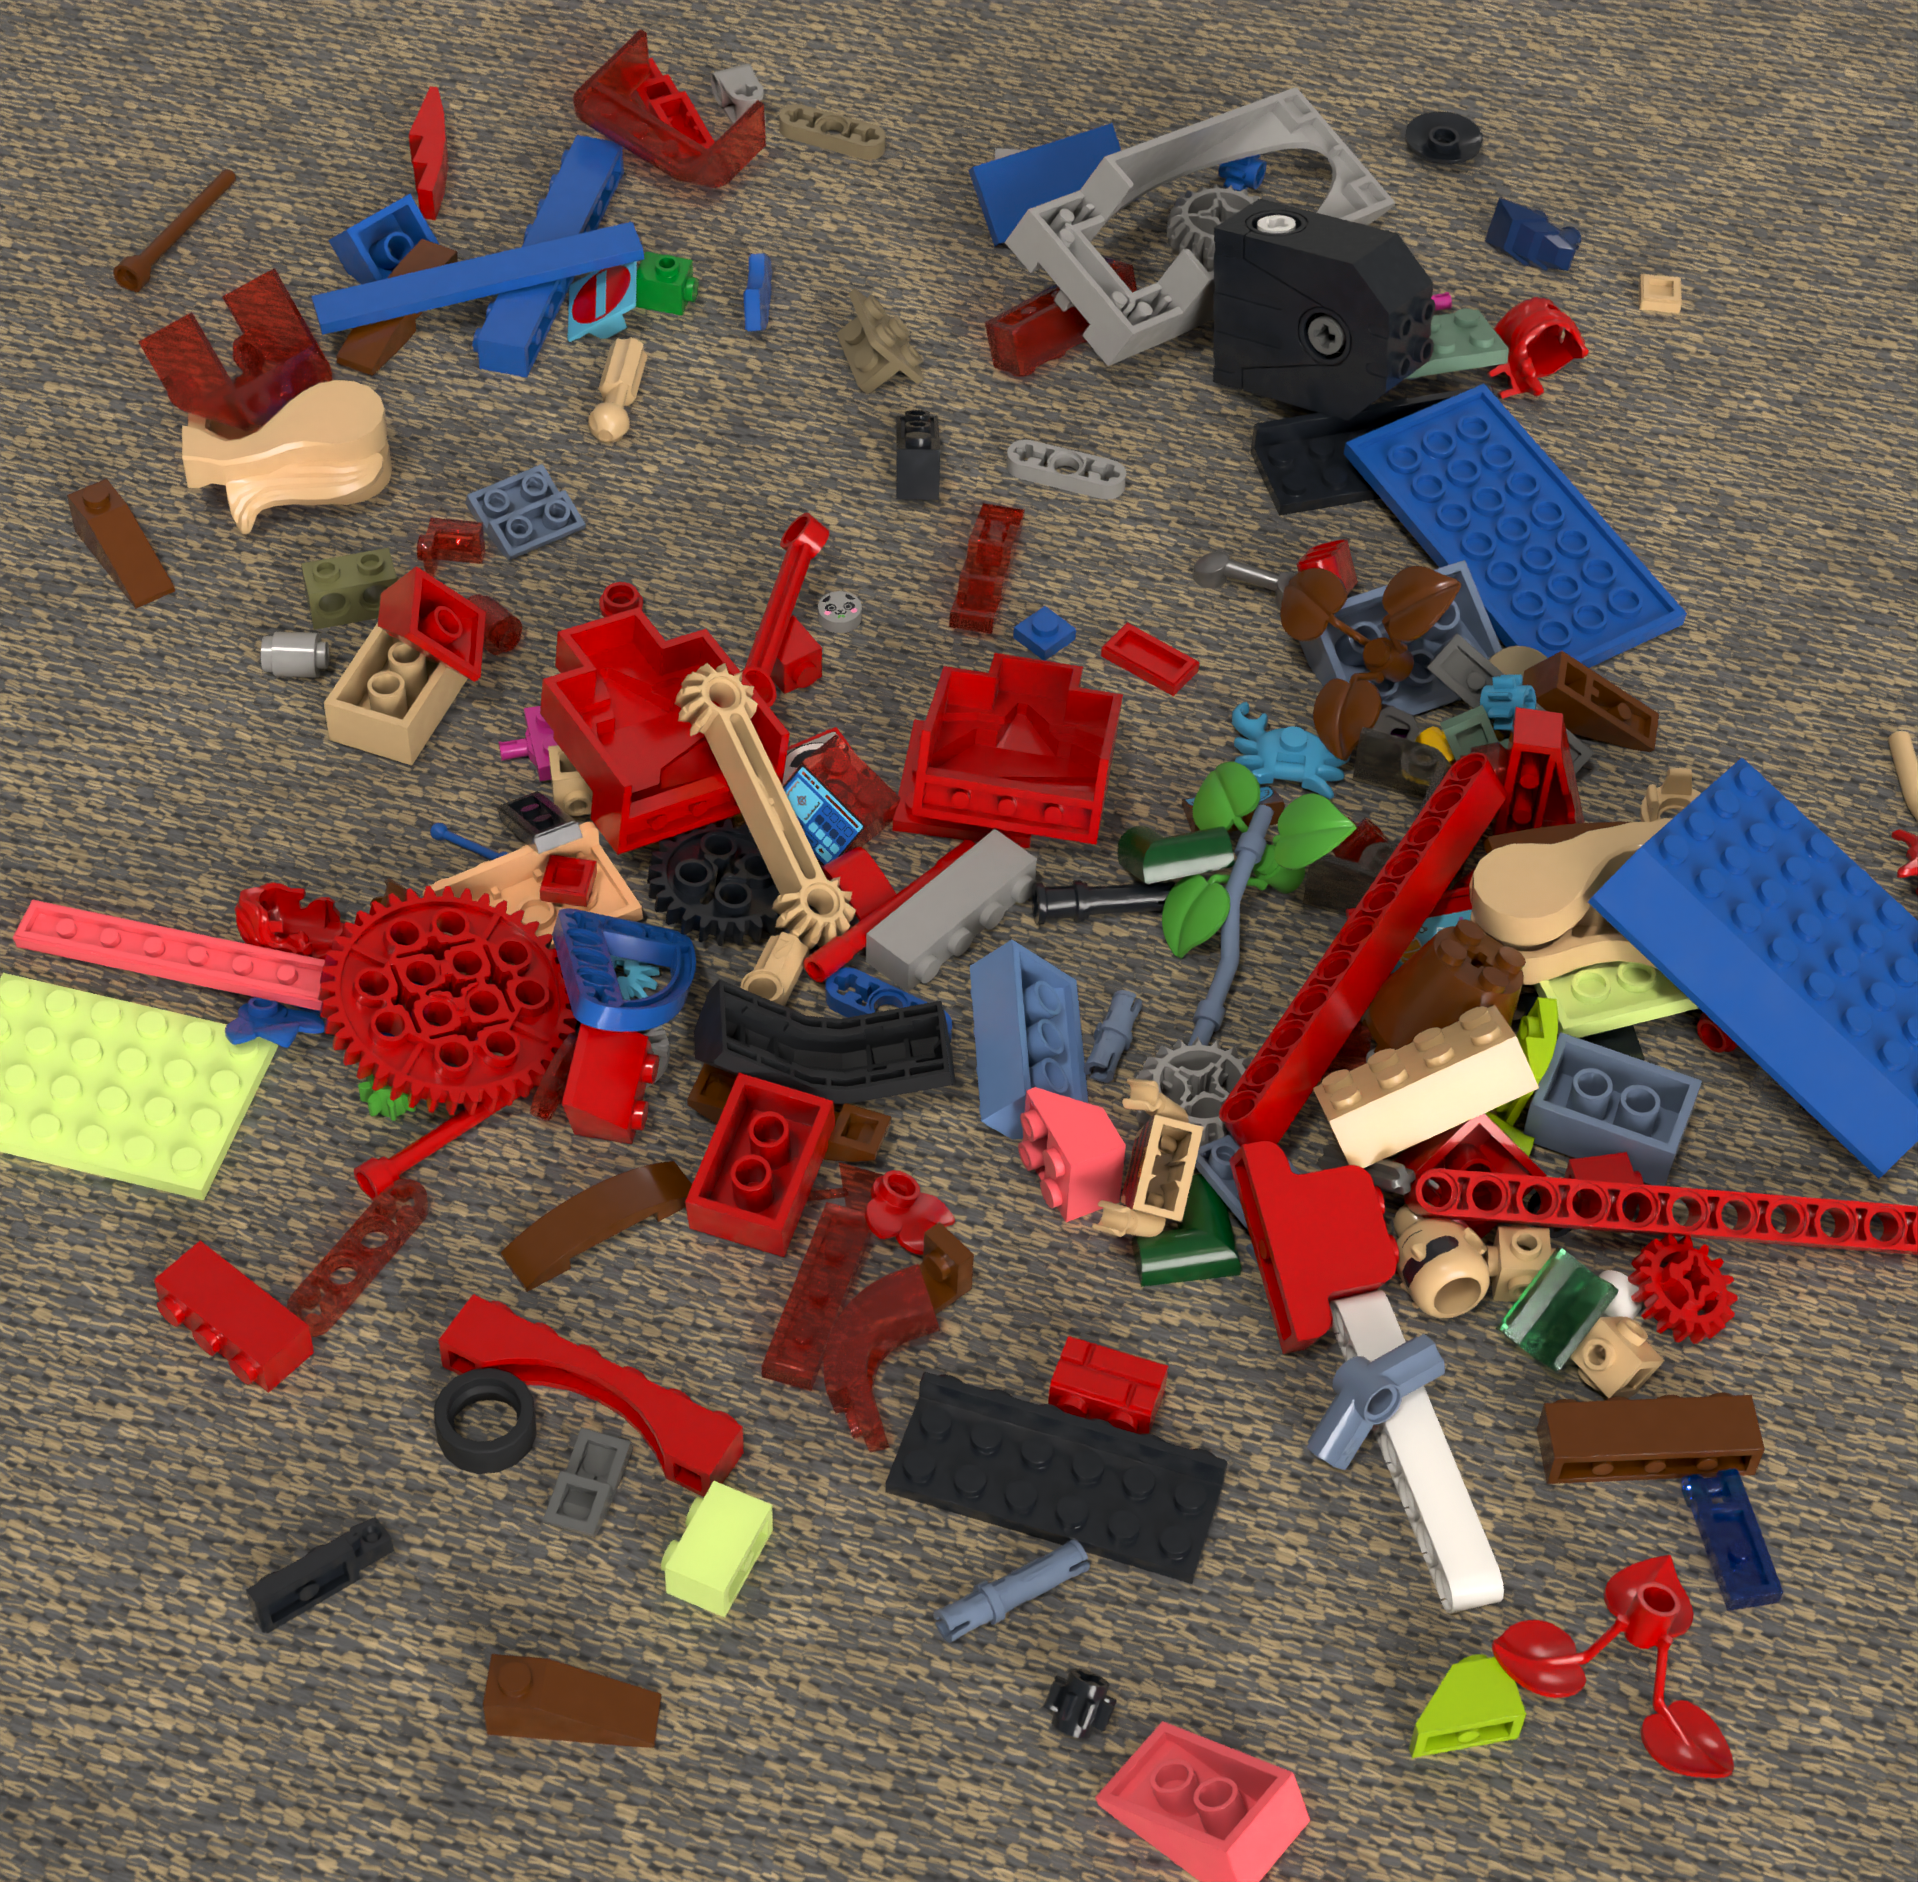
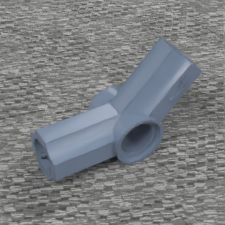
[1307,1334,1445,1470]

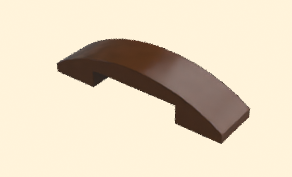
[687,1063,892,1162]
[500,1161,692,1292]

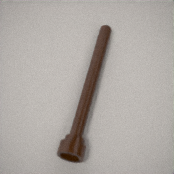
[113,169,236,292]

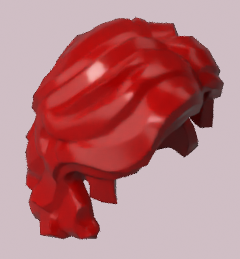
[235,882,344,960]

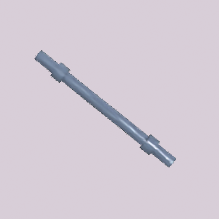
[1188,805,1274,1046]

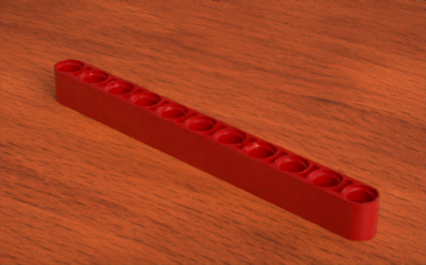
[1219,752,1507,1147]
[1404,1168,1918,1255]

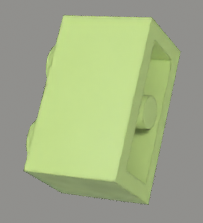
[661,1481,773,1617]

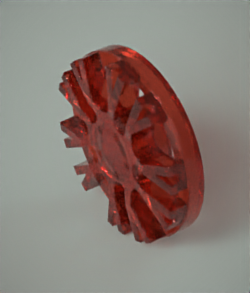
[530,1032,578,1122]

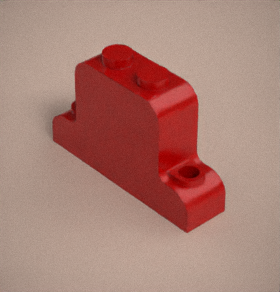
[1229,1141,1399,1354]

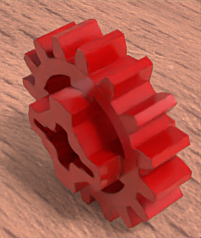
[1628,1234,1738,1344]

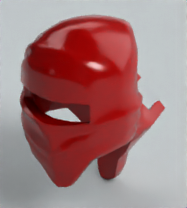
[1486,297,1589,399]

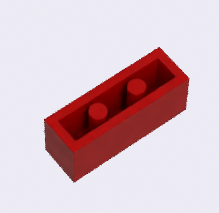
[154,1240,314,1393]

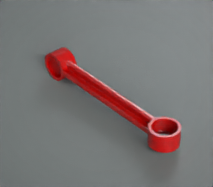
[741,513,830,707]

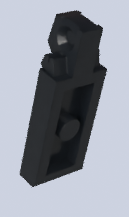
[246,1517,394,1634]

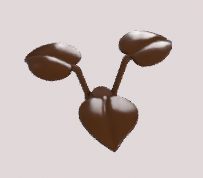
[1280,566,1462,761]

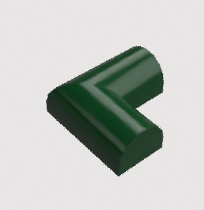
[1117,826,1235,884]
[1131,1174,1242,1287]

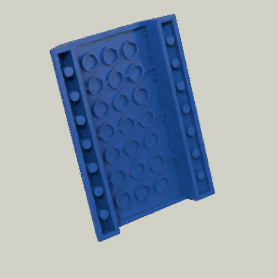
[1588,758,1918,1179]

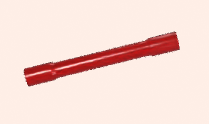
[804,840,976,983]

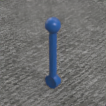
[430,823,509,860]

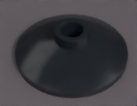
[1405,111,1483,164]

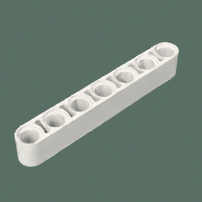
[1329,1290,1504,1614]

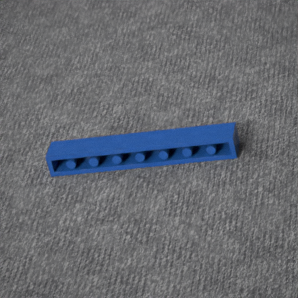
[473,135,624,378]

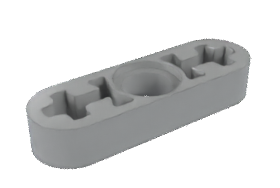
[1006,439,1126,500]

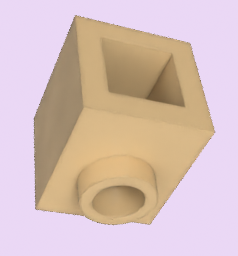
[548,745,592,816]

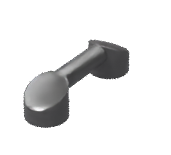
[1193,551,1296,609]

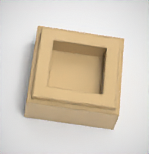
[1639,274,1682,313]

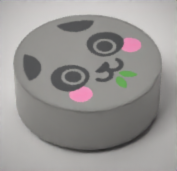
[818,591,862,633]

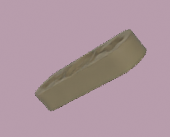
[779,104,886,160]

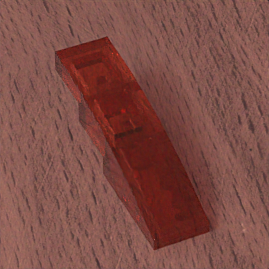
[949,503,1025,634]

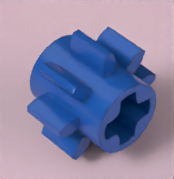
[1218,154,1267,191]

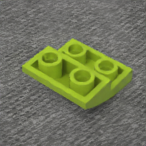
[1492,997,1558,1126]

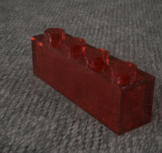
[985,257,1137,377]

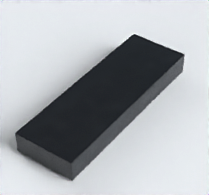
[497,791,583,854]

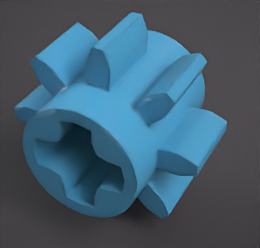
[1480,675,1536,730]

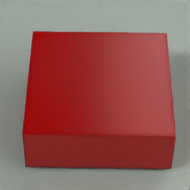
[539,854,597,907]

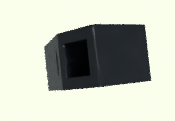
[896,410,940,500]

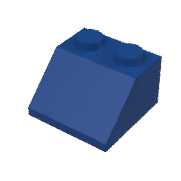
[328,194,440,284]

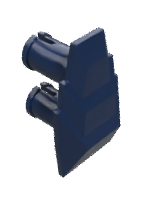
[1485,197,1582,271]

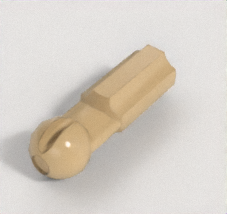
[588,337,648,444]

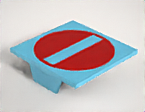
[568,261,637,342]

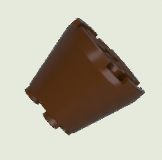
[1361,919,1526,1053]

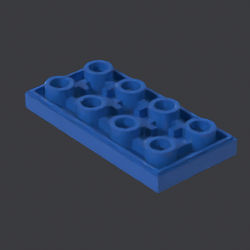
[968,123,1137,246]

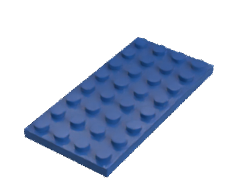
[1344,384,1687,668]

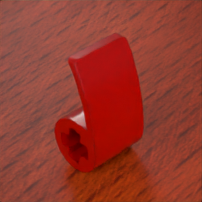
[821,846,896,921]

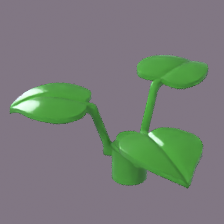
[1162,761,1357,959]

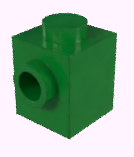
[635,251,699,316]

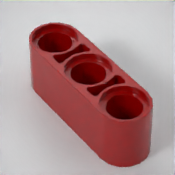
[1296,539,1358,595]

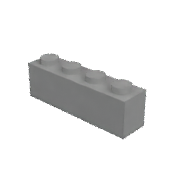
[866,829,1037,993]

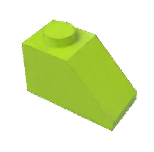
[1409,1654,1526,1758]

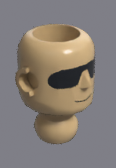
[1393,1201,1490,1318]

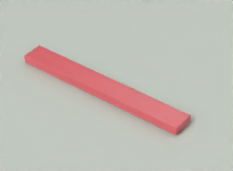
[13,900,378,1011]

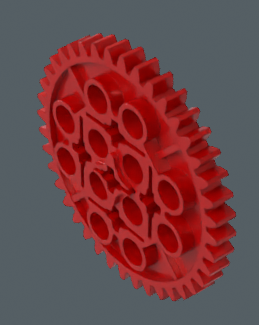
[318,886,577,1115]

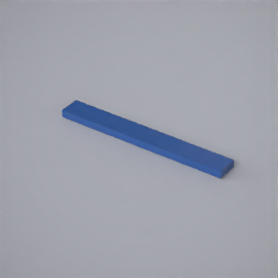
[311,222,644,335]

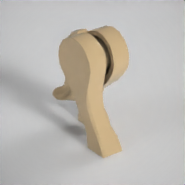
[182,380,392,534]
[1469,818,1673,985]

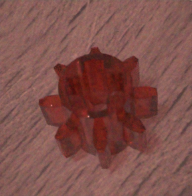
[1332,817,1390,874]

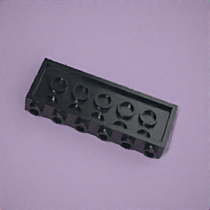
[1250,385,1494,516]
[885,1372,1228,1584]

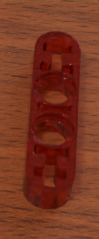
[287,1179,429,1337]

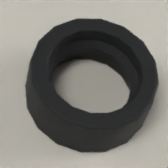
[434,1368,537,1474]

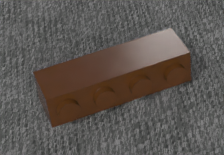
[1536,1392,1765,1484]

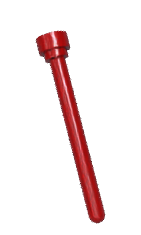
[354,1070,557,1202]

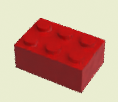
[685,1073,835,1257]

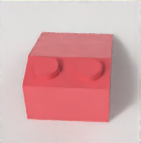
[1095,1721,1310,1882]

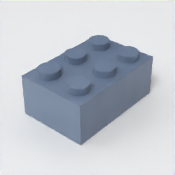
[1523,1032,1702,1186]

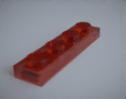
[761,1202,872,1391]

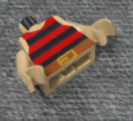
[1092,1078,1204,1237]

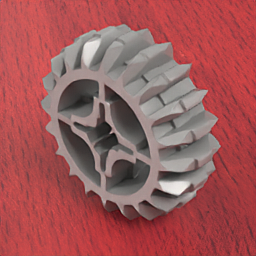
[1166,184,1260,272]
[1135,1036,1251,1147]

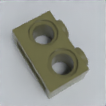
[301,548,397,630]

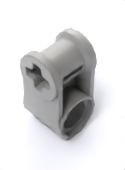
[710,63,766,132]

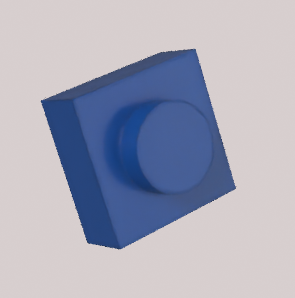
[1013,606,1076,661]

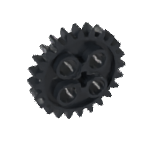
[647,818,780,946]

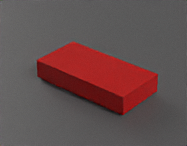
[1101,622,1200,696]

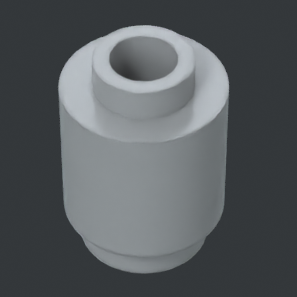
[261,632,330,678]

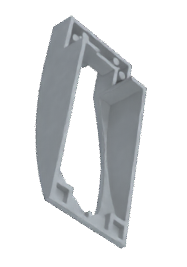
[1005,87,1396,366]

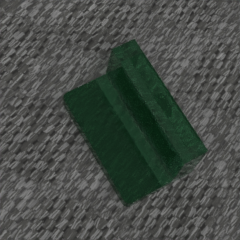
[1496,1247,1619,1372]

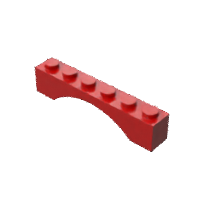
[438,1294,744,1497]

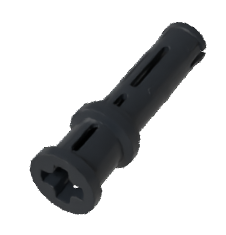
[1032,880,1175,925]

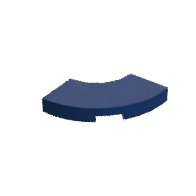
[743,253,772,332]

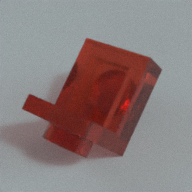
[417,517,486,577]

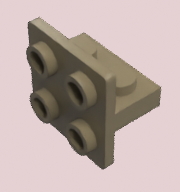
[836,288,925,394]

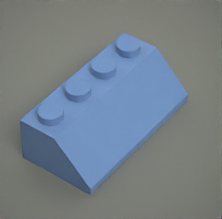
[970,940,1088,1140]

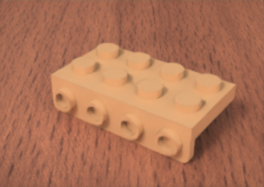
[422,822,643,984]

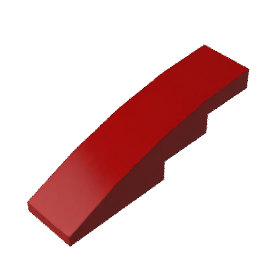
[617,58,717,162]
[408,86,448,221]

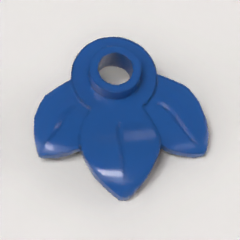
[225,997,325,1048]

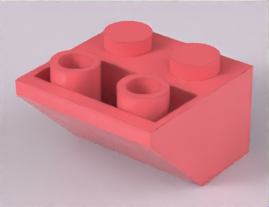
[1018,1087,1126,1222]

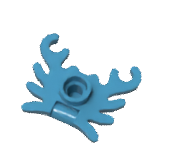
[1232,702,1351,799]

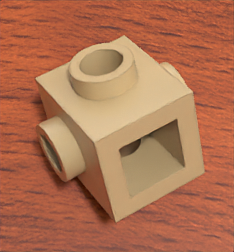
[1484,1224,1560,1303]
[1568,1316,1665,1398]

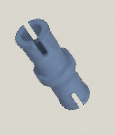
[1083,990,1143,1083]

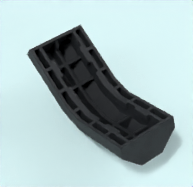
[694,979,955,1104]

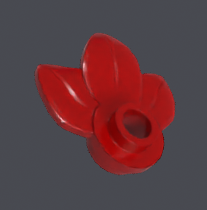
[865,1170,955,1255]

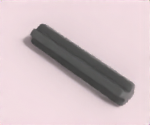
[1318,1144,1416,1195]

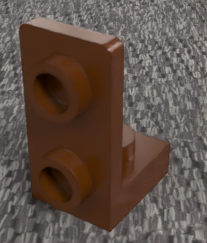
[863,1222,974,1343]

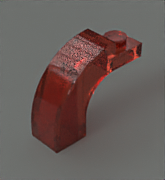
[823,1264,940,1453]

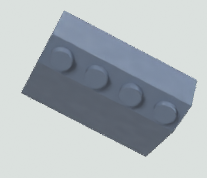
[1299,560,1502,716]

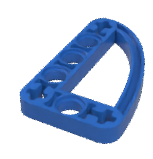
[552,908,696,1032]

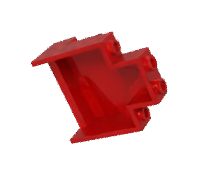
[540,607,790,855]
[911,653,1123,845]

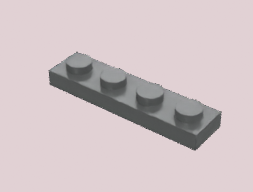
[1426,633,1594,774]

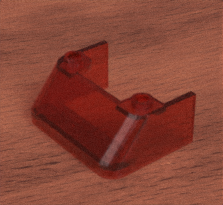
[573,29,766,188]
[138,268,332,432]

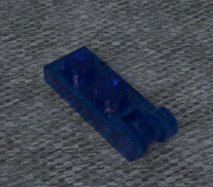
[1681,1468,1784,1611]

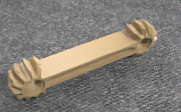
[675,663,856,949]

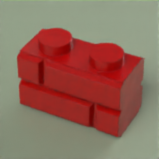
[1048,1336,1169,1434]

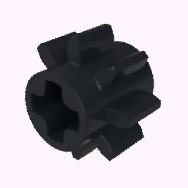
[1044,1668,1117,1739]

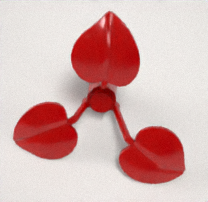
[1491,1555,1734,1778]

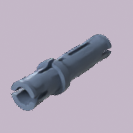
[933,1539,1090,1643]

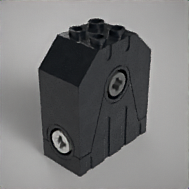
[1213,198,1435,421]

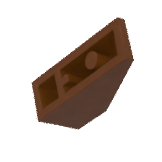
[67,478,175,609]
[1522,651,1659,752]
[483,1654,662,1748]

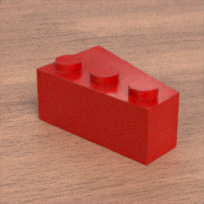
[1493,707,1585,836]

